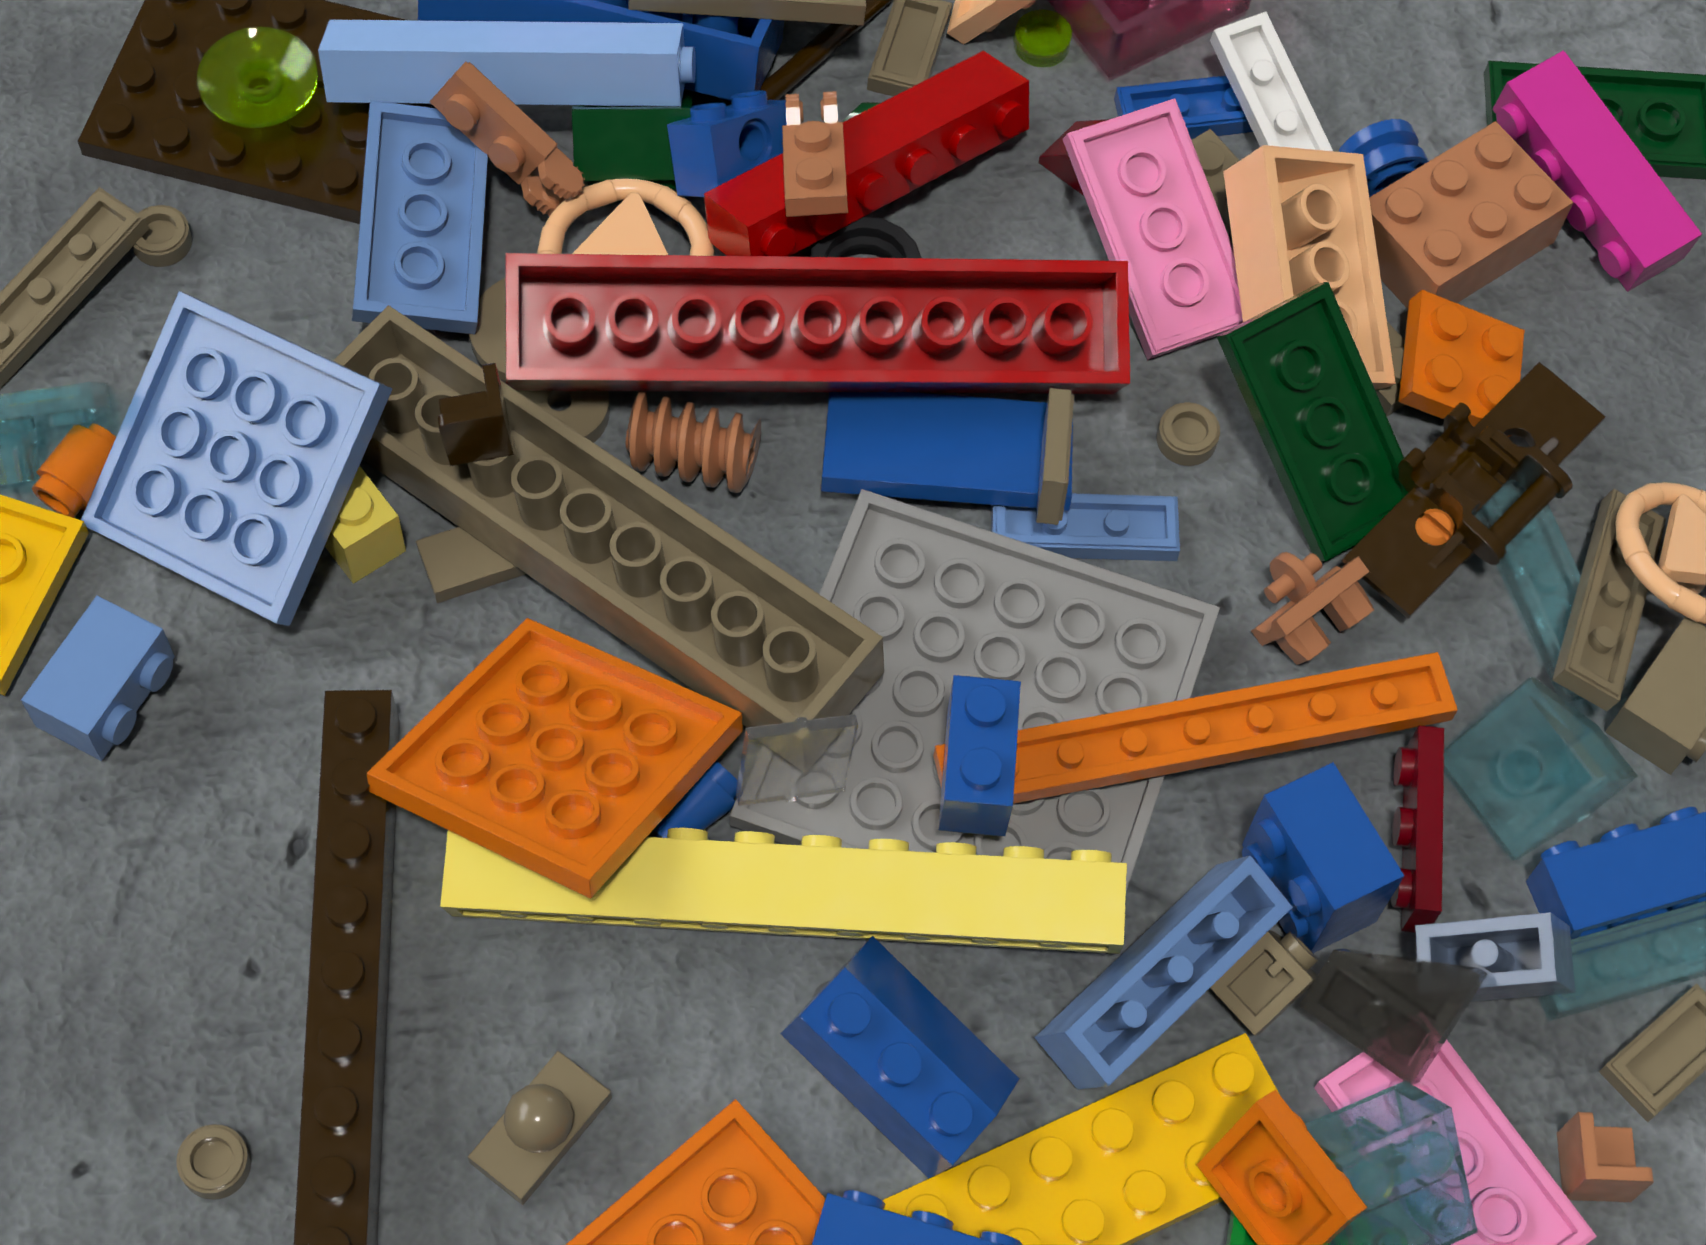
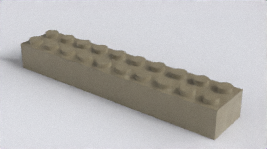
[333,305,884,767]

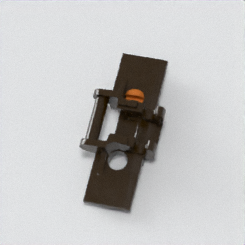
[1342,362,1606,619]

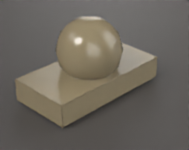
[468,1051,612,1205]

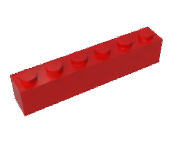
[704,50,1029,257]

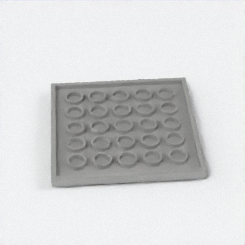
[730,489,1220,955]

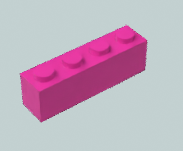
[1492,50,1702,292]

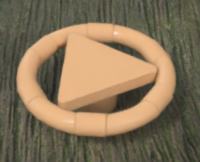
[537,179,714,256]
[1615,482,1706,624]

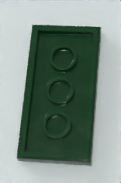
[1484,61,1706,180]
[1216,282,1408,561]

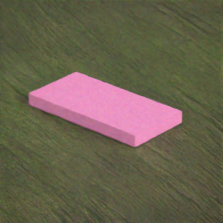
[1063,98,1243,360]
[1314,1011,1597,1245]

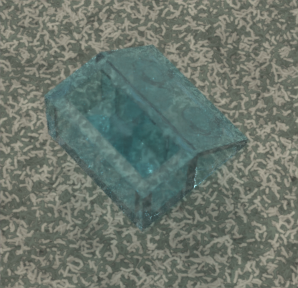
[1305,1081,1478,1245]

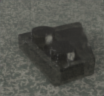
[1299,948,1488,1086]

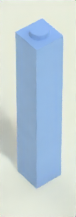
[318,20,696,106]

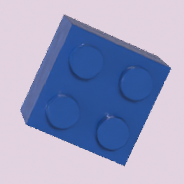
[1242,762,1404,953]

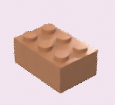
[1369,121,1573,309]

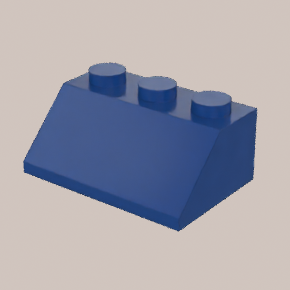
[780,936,1020,1178]

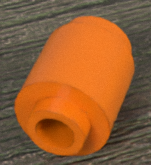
[32,423,116,518]

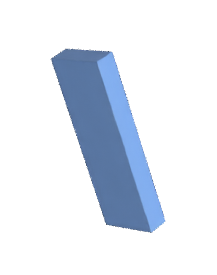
[991,493,1180,561]

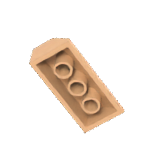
[1223,145,1396,390]

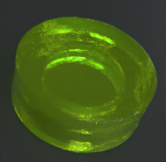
[1013,9,1072,67]

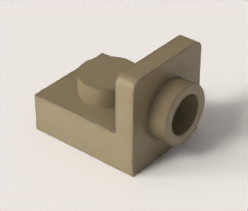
[1210,930,1321,1036]

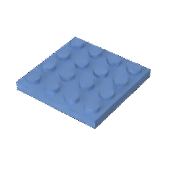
[81,291,393,626]

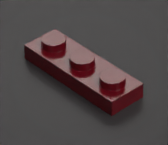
[1391,725,1444,933]

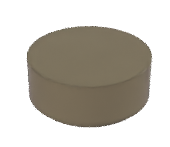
[132,205,192,267]
[1156,402,1220,466]
[176,1124,251,1200]

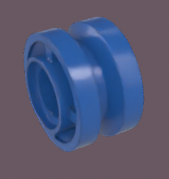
[1338,119,1429,197]

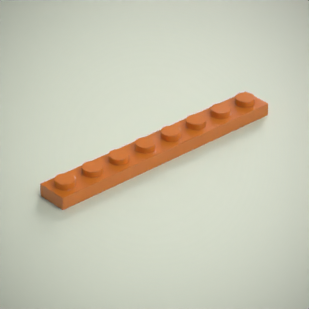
[933,652,1458,804]

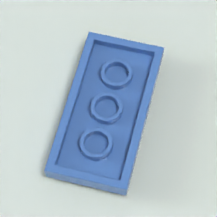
[352,100,488,334]

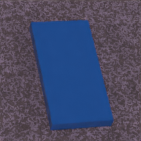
[821,392,1073,511]

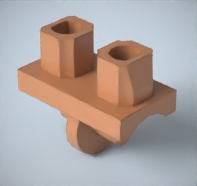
[1251,552,1374,665]

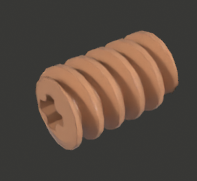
[625,391,762,493]

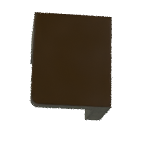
[437,363,514,466]

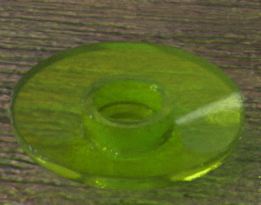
[197,27,318,128]

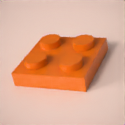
[1399,290,1525,437]
[1197,1089,1367,1245]

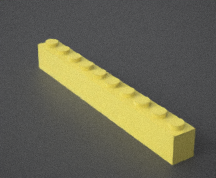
[440,828,1127,954]

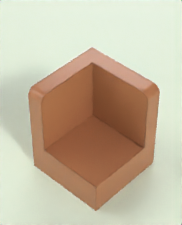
[1557,1112,1654,1202]

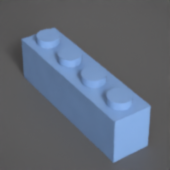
[1034,855,1293,1090]

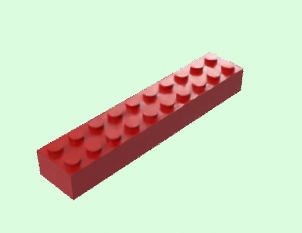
[505,253,1130,394]

